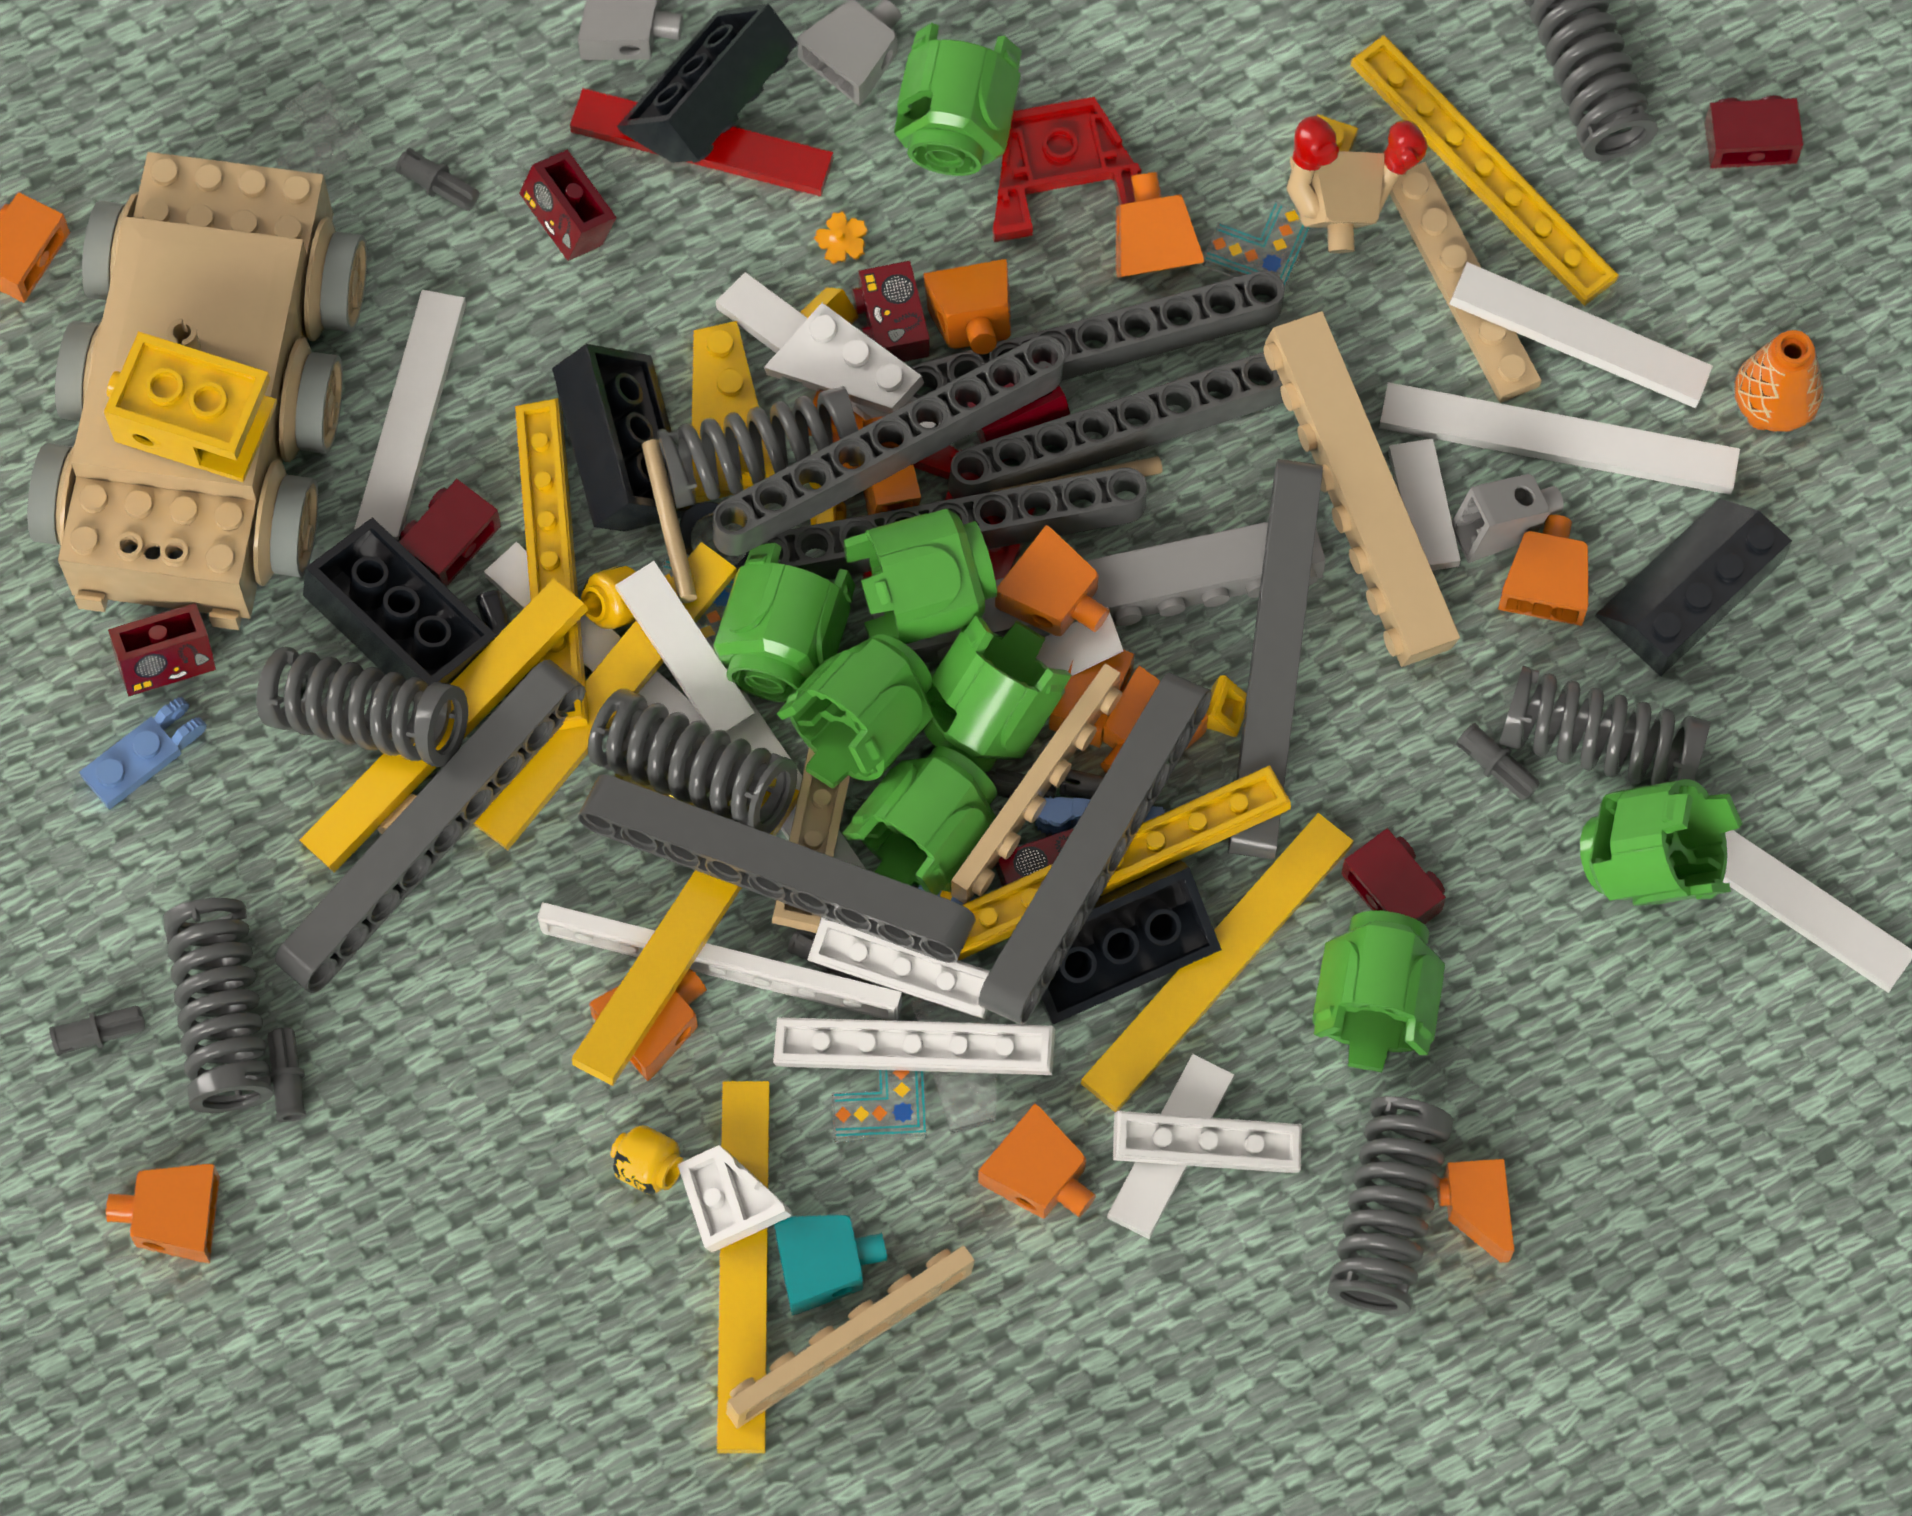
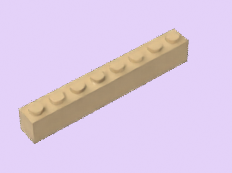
[1264,311,1460,667]

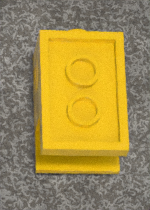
[104,331,277,483]

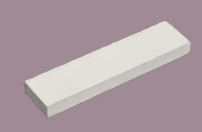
[615,561,755,733]
[807,917,990,1019]
[1107,1054,1234,1239]
[1113,1111,1302,1173]

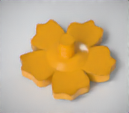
[814,212,868,264]

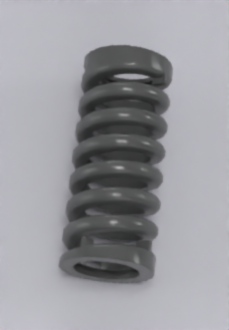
[1524,0,1658,162]
[657,386,859,509]
[256,646,468,767]
[1499,665,1711,785]
[588,689,798,833]
[163,898,273,1113]
[1327,1096,1454,1316]

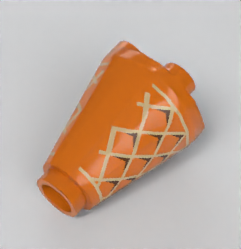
[1734,330,1824,432]

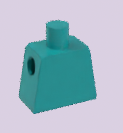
[774,1215,887,1315]

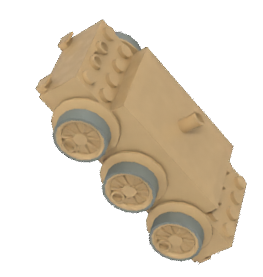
[27,152,367,630]

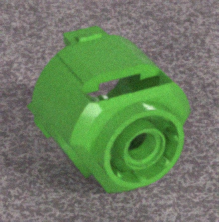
[894,23,1022,176]
[844,509,997,644]
[713,543,856,703]
[924,615,1072,772]
[776,634,933,789]
[842,746,997,895]
[1580,779,1743,906]
[1312,911,1445,1072]

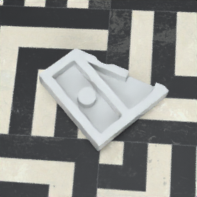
[678,1145,792,1252]

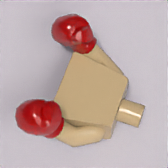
[1287,116,1428,253]

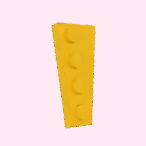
[692,321,775,504]

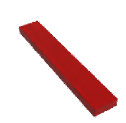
[570,88,834,197]

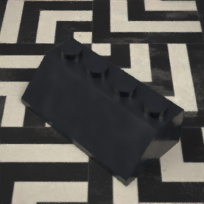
[617,4,798,163]
[552,344,692,532]
[1595,499,1792,676]
[303,517,497,702]
[1040,860,1222,1025]

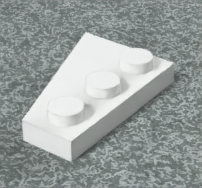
[764,303,924,414]

